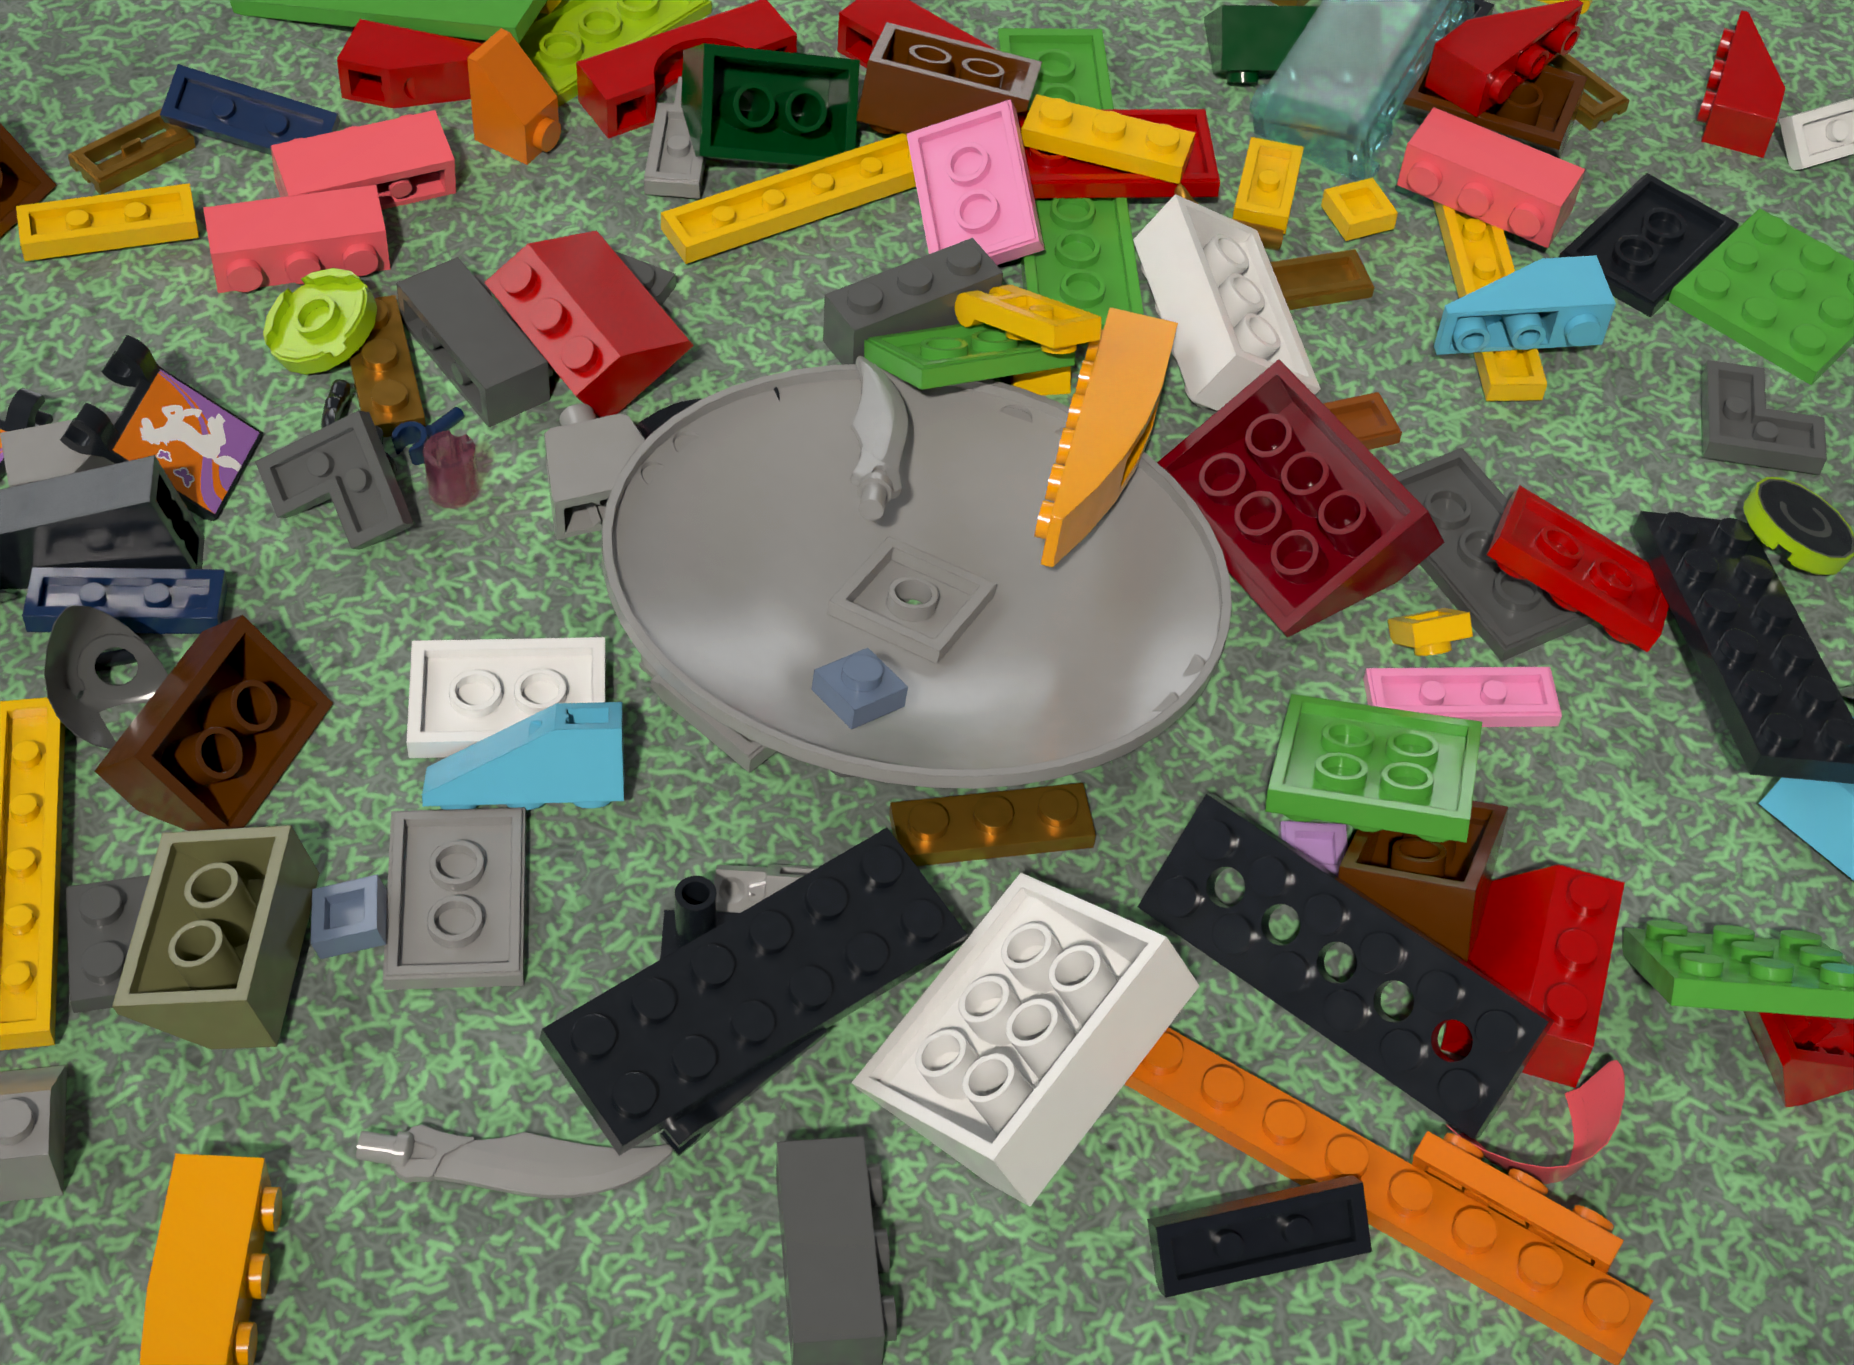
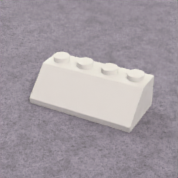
[1133,194,1321,411]

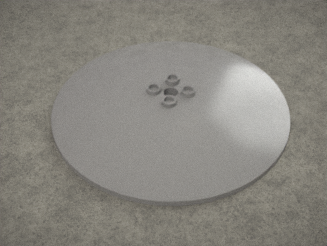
[601,364,1232,789]

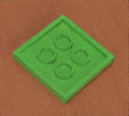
[1668,208,1854,385]
[1265,694,1482,843]
[1622,920,1854,1019]

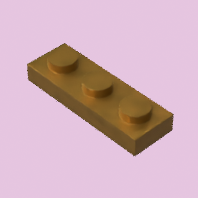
[349,295,426,437]
[889,783,1096,866]

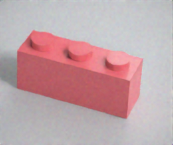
[1397,107,1586,248]
[271,110,456,210]
[203,185,390,293]

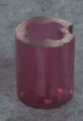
[423,430,479,509]

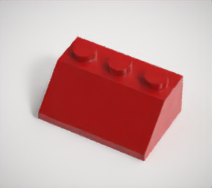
[484,230,694,418]
[1440,864,1625,1088]

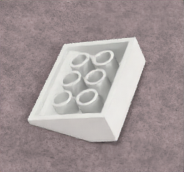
[852,873,1199,1207]

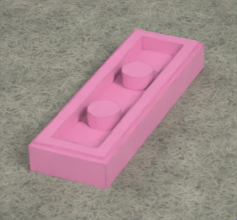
[1363,667,1562,727]

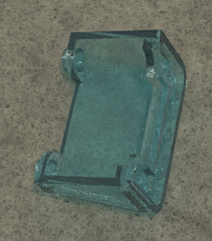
[1249,0,1474,182]

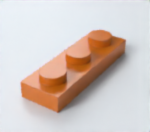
[1412,1131,1624,1274]

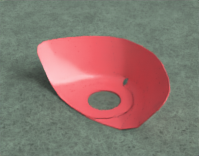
[1446,1060,1625,1184]

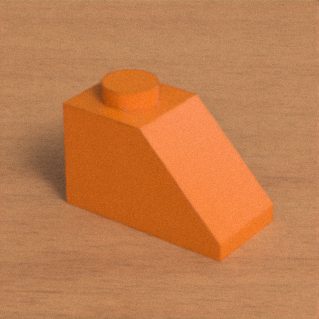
[467,28,561,165]

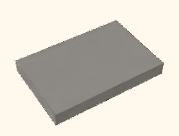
[383,807,526,990]

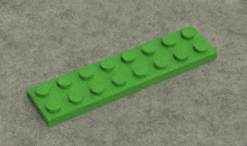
[996,28,1144,329]

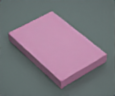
[907,100,1045,265]

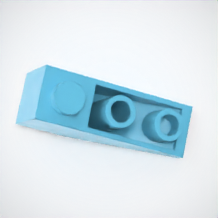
[1434,255,1616,355]
[422,702,625,810]

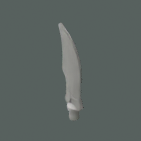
[850,356,908,520]
[356,1125,672,1199]

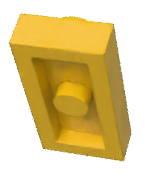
[1232,137,1304,234]

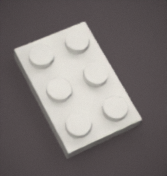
[406,637,606,758]

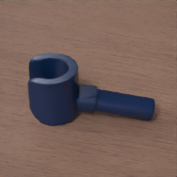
[391,407,465,465]

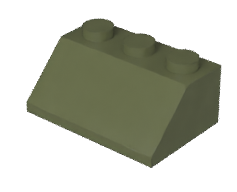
[112,825,320,1050]

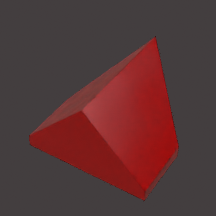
[1744,1011,1854,1107]

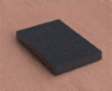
[1559,173,1739,318]

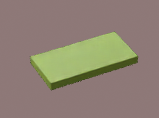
[519,0,712,107]

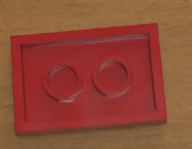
[1487,485,1669,652]

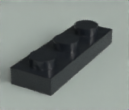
[1147,1175,1372,1298]

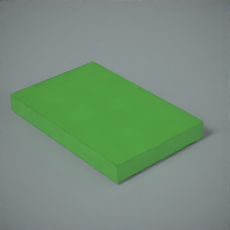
[864,323,1075,390]

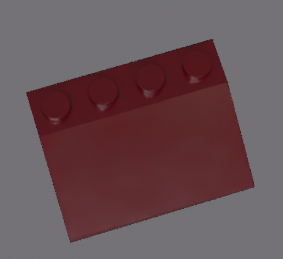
[1157,359,1445,638]

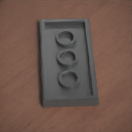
[1393,448,1595,662]

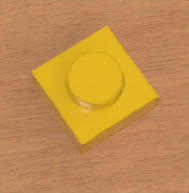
[1321,177,1398,241]
[1388,608,1473,656]

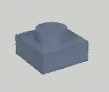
[811,647,908,730]
[311,874,387,959]

